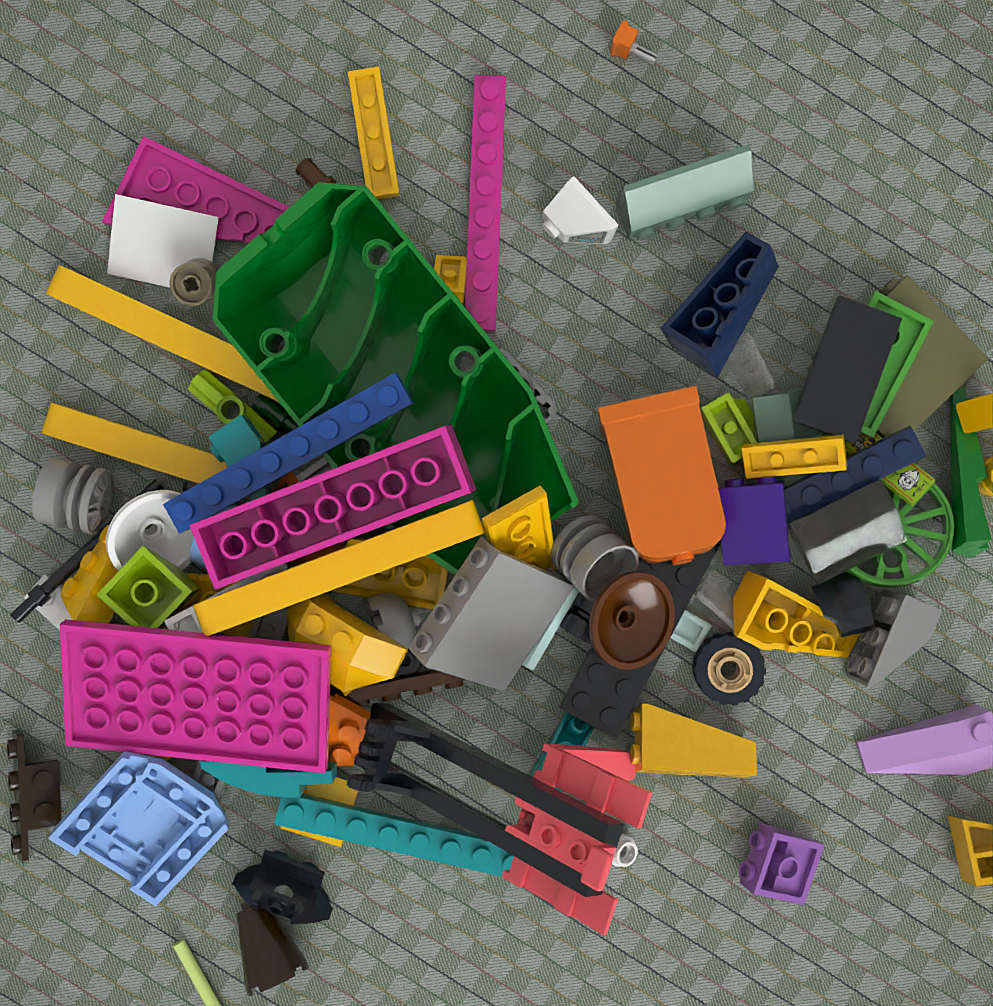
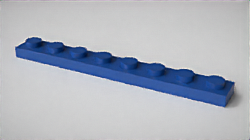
[163,373,414,534]

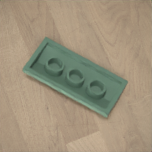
[751,387,830,520]

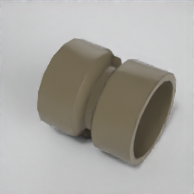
[169,258,218,306]

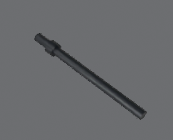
[10,479,164,623]

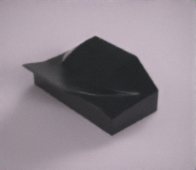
[812,571,875,637]

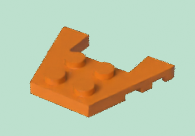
[328,693,371,766]

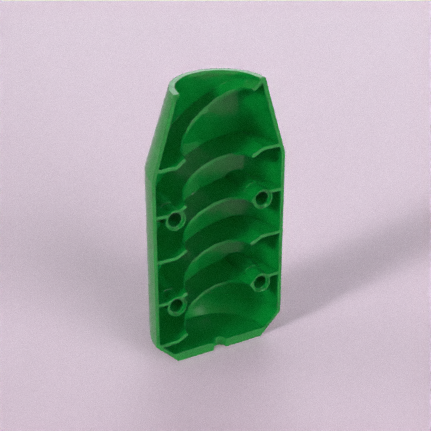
[212,182,579,575]

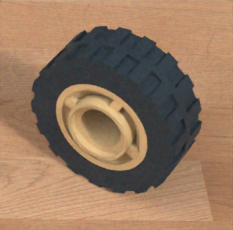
[692,632,766,706]

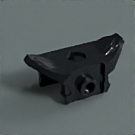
[232,849,333,924]

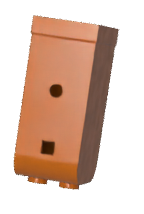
[598,386,726,565]

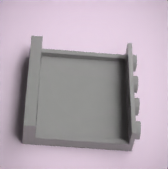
[408,536,575,691]

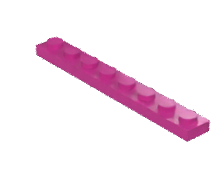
[465,75,506,332]

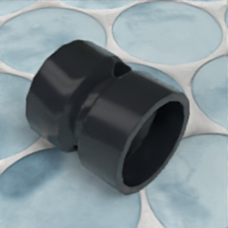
[560,592,594,646]

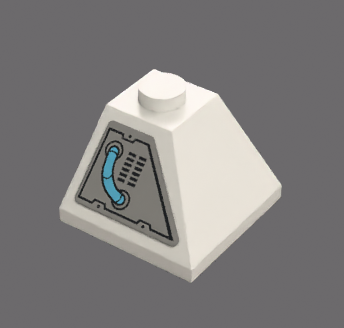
[542,176,618,244]

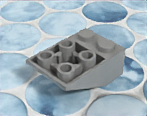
[847,590,943,689]

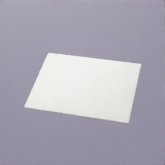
[107,194,218,288]

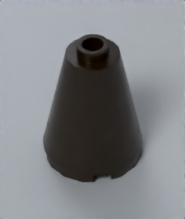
[236,902,309,996]

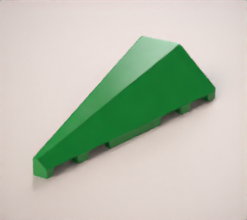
[950,388,992,557]

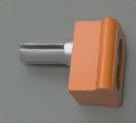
[610,21,657,64]

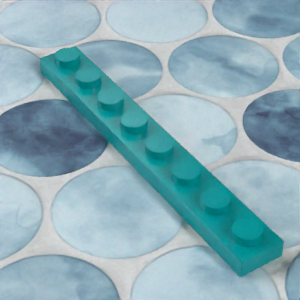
[274,794,514,877]

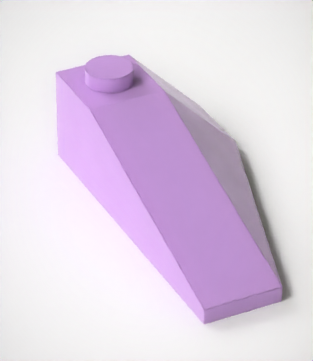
[855,704,993,775]

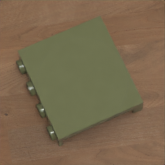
[807,275,989,439]

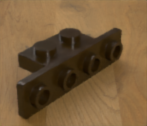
[7,730,61,863]

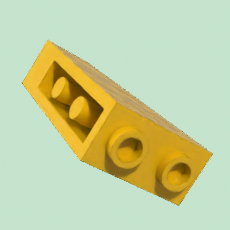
[630,704,757,778]

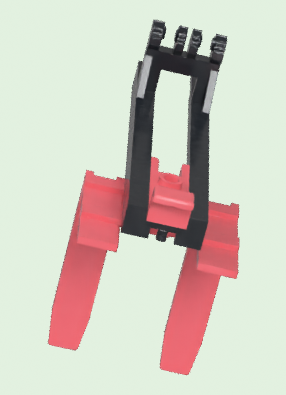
[346,703,652,935]

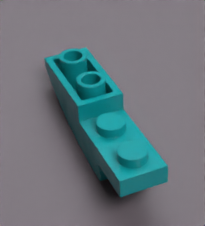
[200,760,337,798]

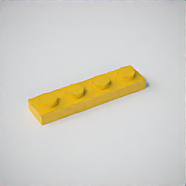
[347,66,400,200]

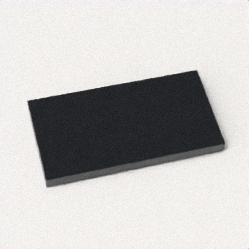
[791,296,902,444]

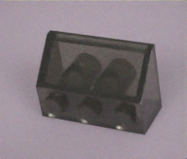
[788,479,907,585]

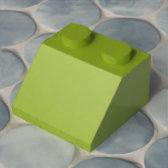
[97,545,200,629]

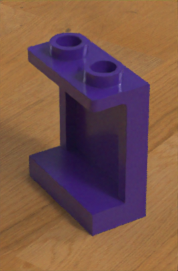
[718,476,791,565]

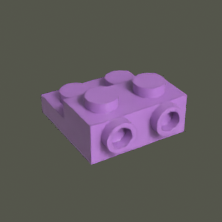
[738,823,824,905]

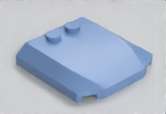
[48,751,229,906]

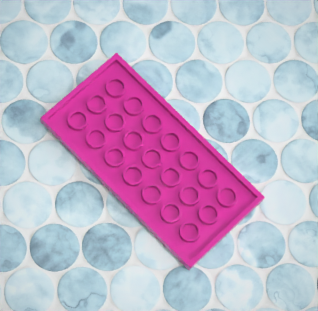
[60,619,331,773]

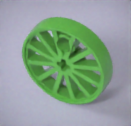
[825,480,954,588]

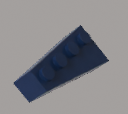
[660,232,779,377]

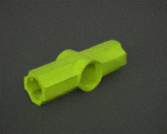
[187,368,279,445]

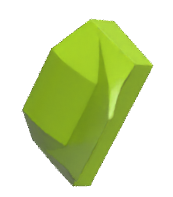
[700,392,758,464]

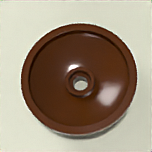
[589,571,675,670]

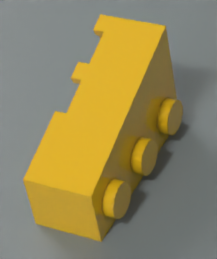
[60,525,118,623]
[948,816,993,886]

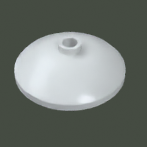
[106,490,194,571]

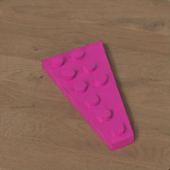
[102,136,289,244]

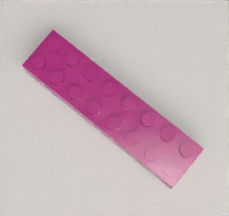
[189,425,476,589]

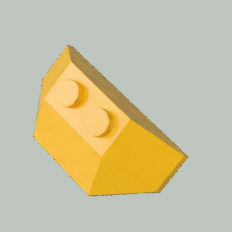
[286,595,408,692]

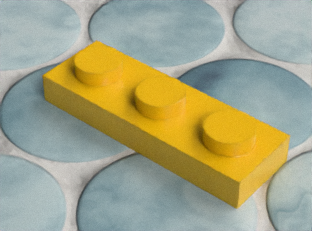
[741,435,847,479]

